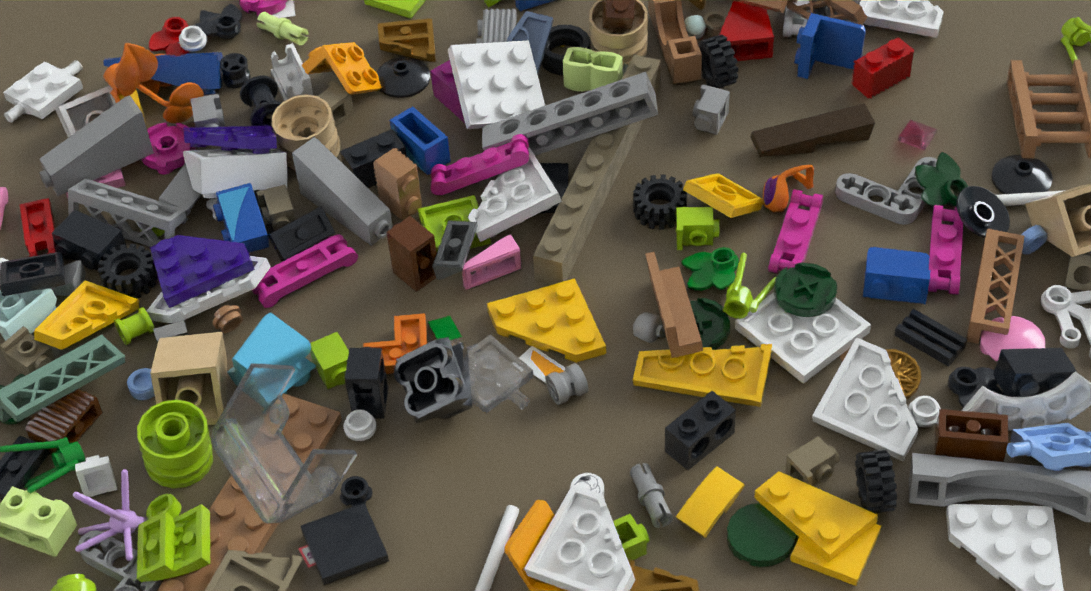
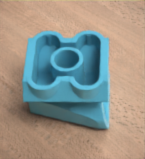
[227,312,316,408]

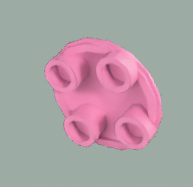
[980,316,1045,361]

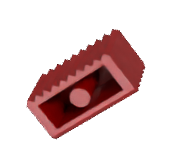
[851,37,914,99]

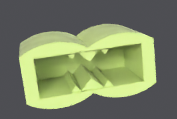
[563,47,623,91]

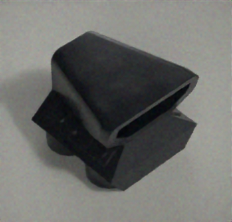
[394,337,473,424]

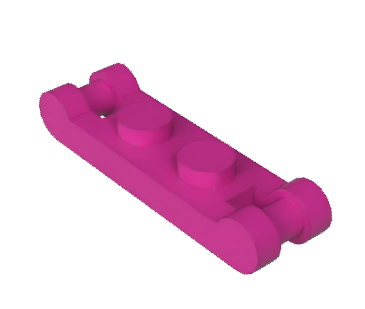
[430,134,529,195]
[768,189,823,274]
[928,205,963,295]
[251,234,358,308]

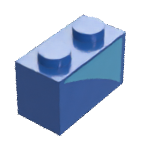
[390,106,451,175]
[213,183,269,253]

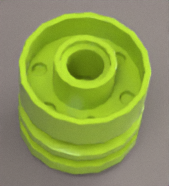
[137,399,213,488]

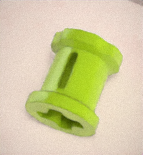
[114,307,155,345]

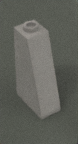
[39,95,154,196]
[292,137,393,246]

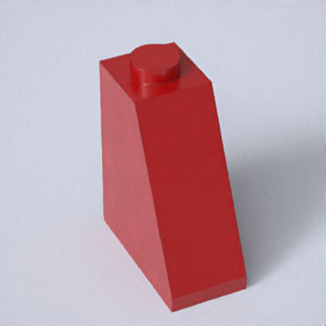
[719,1,774,61]

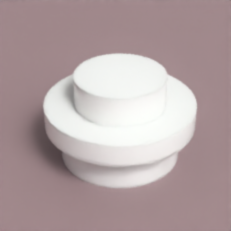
[179,26,207,52]
[908,396,941,427]
[343,410,377,441]

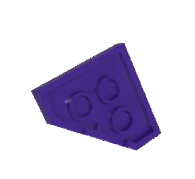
[183,125,277,154]
[150,235,255,308]

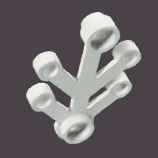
[1041,285,1091,359]

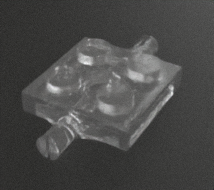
[450,335,534,414]

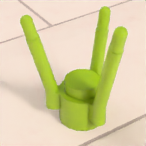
[1060,17,1091,63]
[723,253,776,319]

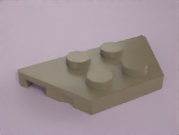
[205,550,303,591]

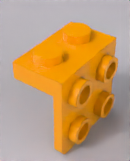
[302,42,382,95]
[504,500,568,591]

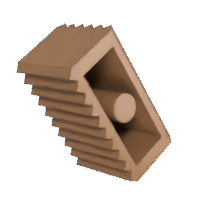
[373,148,422,220]

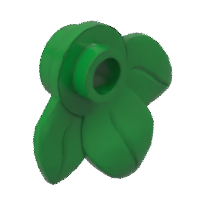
[681,247,739,291]

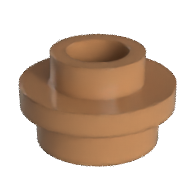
[212,305,243,333]

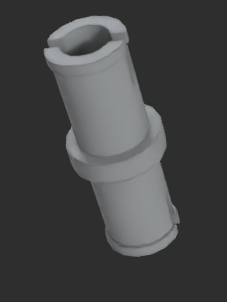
[630,463,673,528]

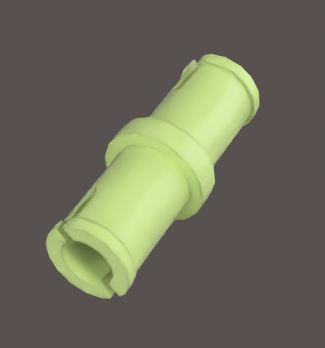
[257,12,309,46]

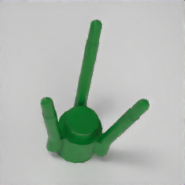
[0,437,86,493]

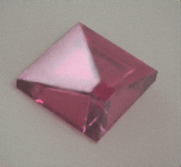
[898,119,937,150]

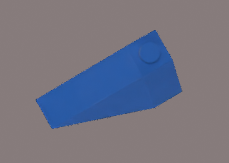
[103,52,223,95]

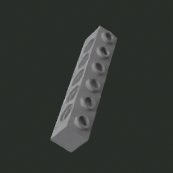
[482,72,658,156]

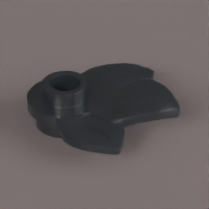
[193,4,242,39]
[948,366,1005,408]

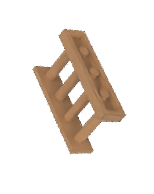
[1007,60,1091,158]

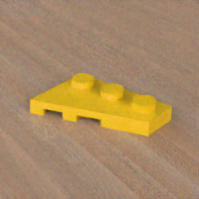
[34,280,139,350]
[754,471,878,562]

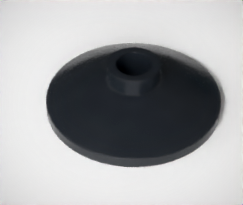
[377,57,430,98]
[992,155,1052,194]
[956,186,1010,238]

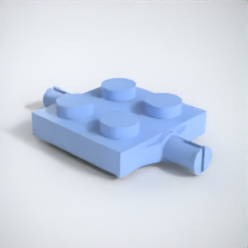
[1007,423,1091,471]

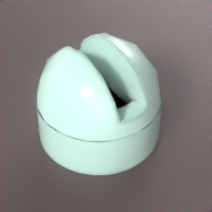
[684,15,706,39]

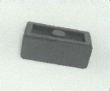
[433,221,478,280]

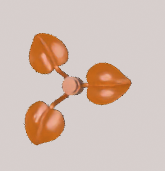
[103,43,204,124]

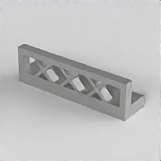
[68,178,186,247]

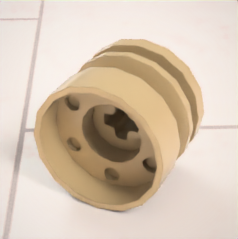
[589,0,648,66]
[272,94,341,171]

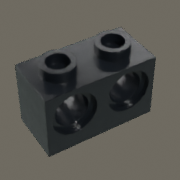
[345,347,389,419]
[665,391,736,470]

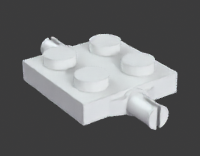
[3,60,83,123]

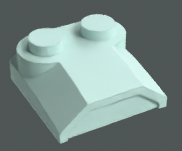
[0,288,57,341]

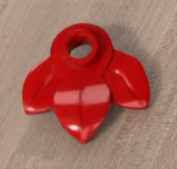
[149,17,190,56]

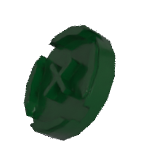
[774,262,837,317]
[690,298,730,350]
[727,503,796,567]

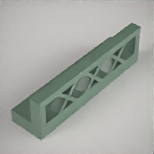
[0,335,125,422]

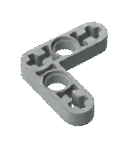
[835,157,937,225]
[78,530,163,591]

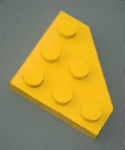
[487,278,606,363]

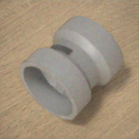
[545,363,589,405]

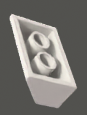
[183,148,287,198]

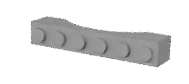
[909,453,1091,523]

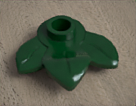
[915,152,968,207]

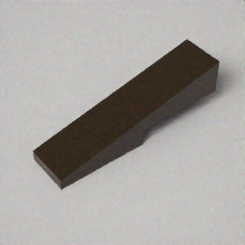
[750,103,875,157]

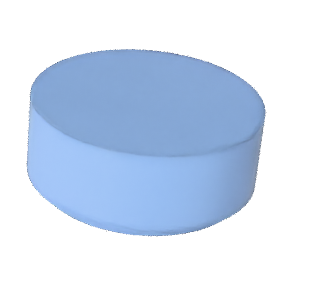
[1021,225,1047,254]
[127,368,155,400]

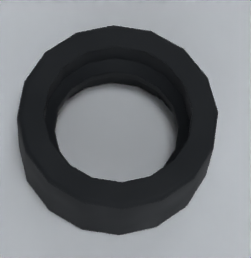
[541,25,591,75]

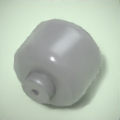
[633,312,665,343]

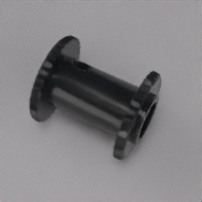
[240,76,282,130]

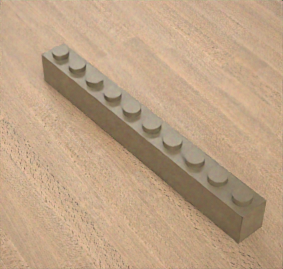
[533,54,661,284]

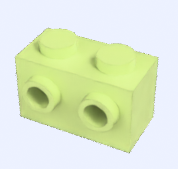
[0,487,77,557]

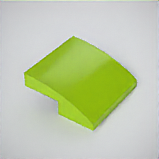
[137,504,210,582]

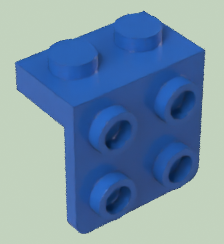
[794,13,866,79]
[863,247,931,304]

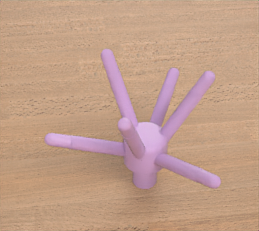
[73,469,147,561]

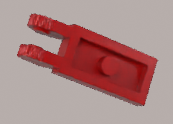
[19,198,57,257]

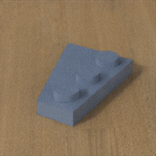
[506,11,554,75]

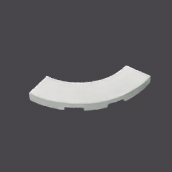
[961,371,1091,430]

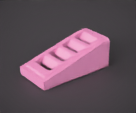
[462,235,521,290]

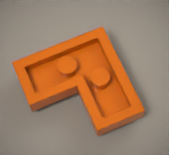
[363,313,427,374]

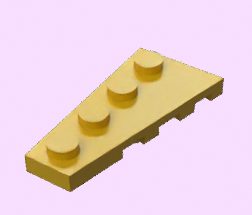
[633,344,772,407]

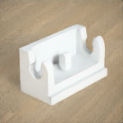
[271,43,313,101]

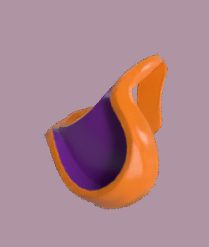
[763,165,814,213]

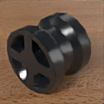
[220,53,251,88]

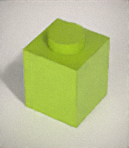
[310,331,349,390]

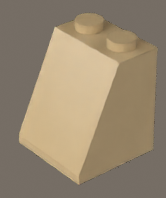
[1025,183,1091,257]
[150,332,227,425]

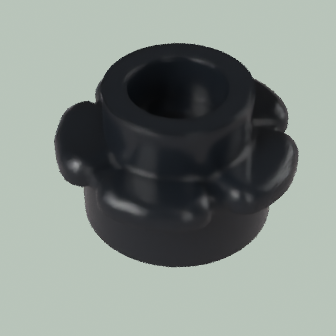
[340,476,373,507]

